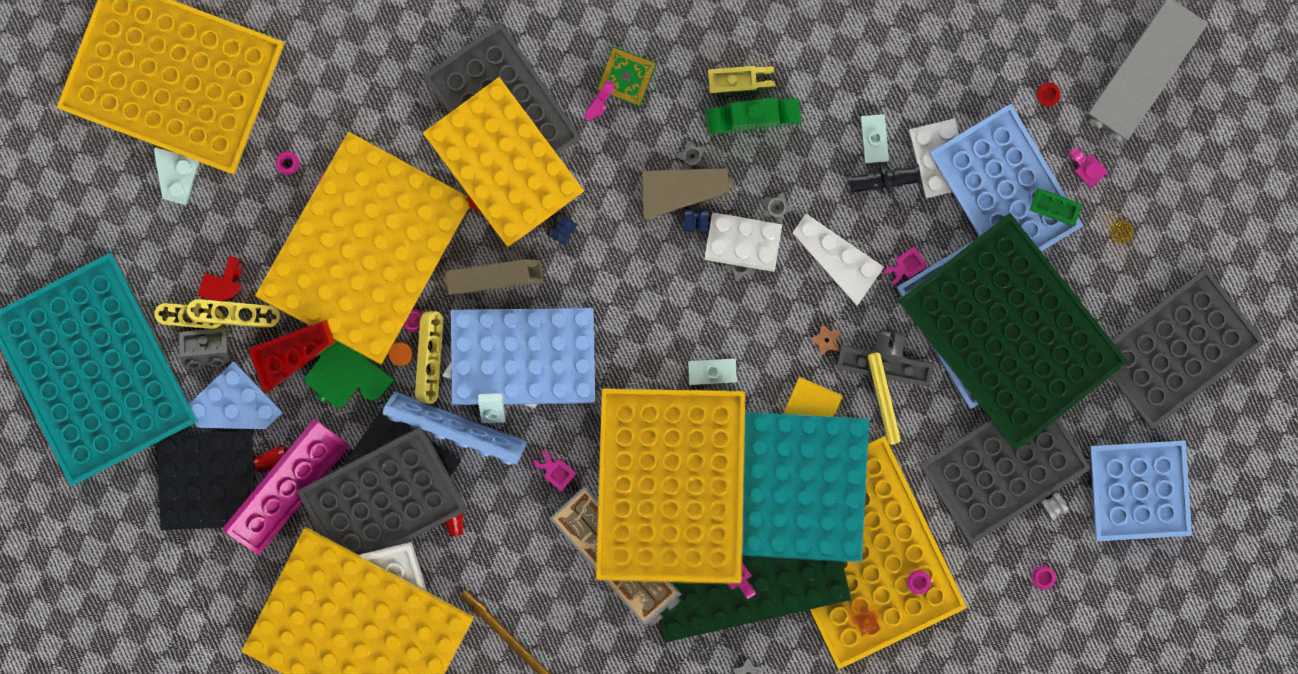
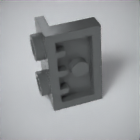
[179,328,231,369]

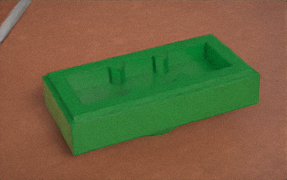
[1029,188,1083,227]

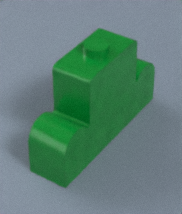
[704,98,802,136]
[304,340,396,409]

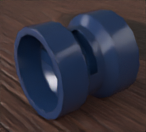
[683,208,709,233]
[546,214,577,245]

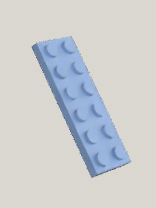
[382,392,527,465]

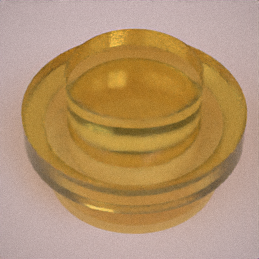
[1110,220,1134,244]

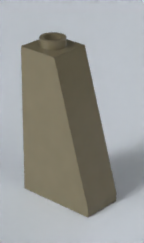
[642,168,733,220]
[444,259,544,295]

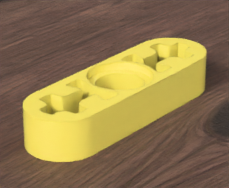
[155,303,225,329]

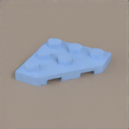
[189,361,283,429]

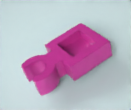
[584,80,616,121]
[883,246,928,285]
[533,451,577,491]

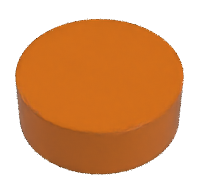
[389,342,413,366]

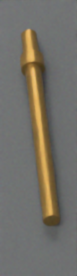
[460,589,551,674]

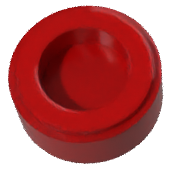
[1036,82,1061,107]

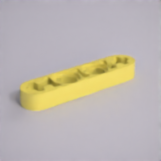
[186,299,280,328]
[415,311,443,404]

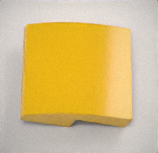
[783,377,843,417]

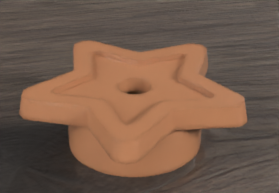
[811,325,841,355]

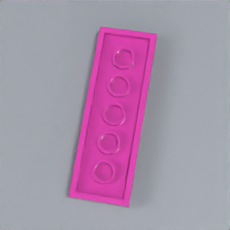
[222,418,350,555]

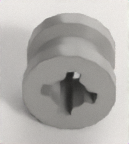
[1040,492,1069,522]

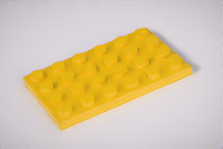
[423,77,584,248]

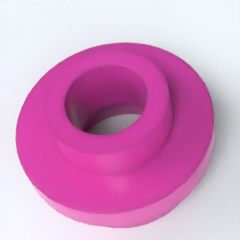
[276,151,300,175]

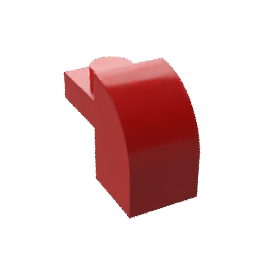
[197,256,244,302]

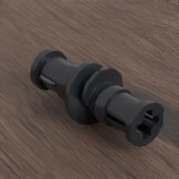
[848,164,922,195]

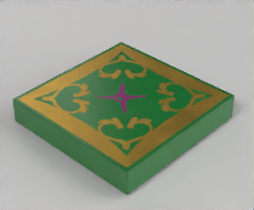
[596,46,657,107]

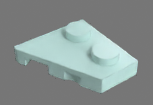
[154,147,199,206]

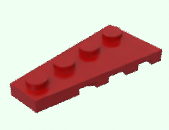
[248,320,335,393]

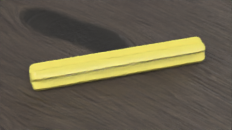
[868,352,900,444]

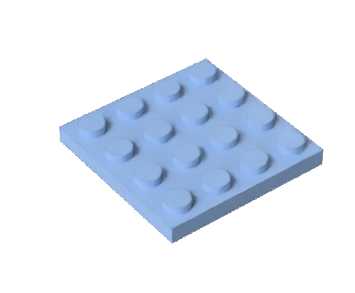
[1089,441,1192,541]

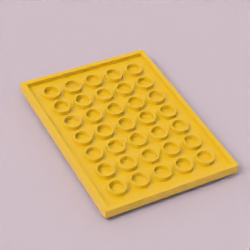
[56,0,285,175]
[255,131,469,365]
[596,389,745,584]
[810,436,967,670]
[241,527,474,674]

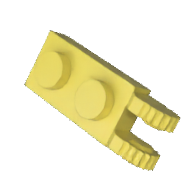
[708,66,775,94]

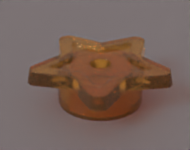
[851,605,881,636]

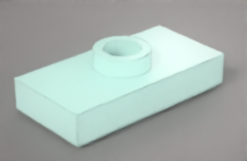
[861,114,889,164]
[688,359,737,385]
[478,393,505,423]

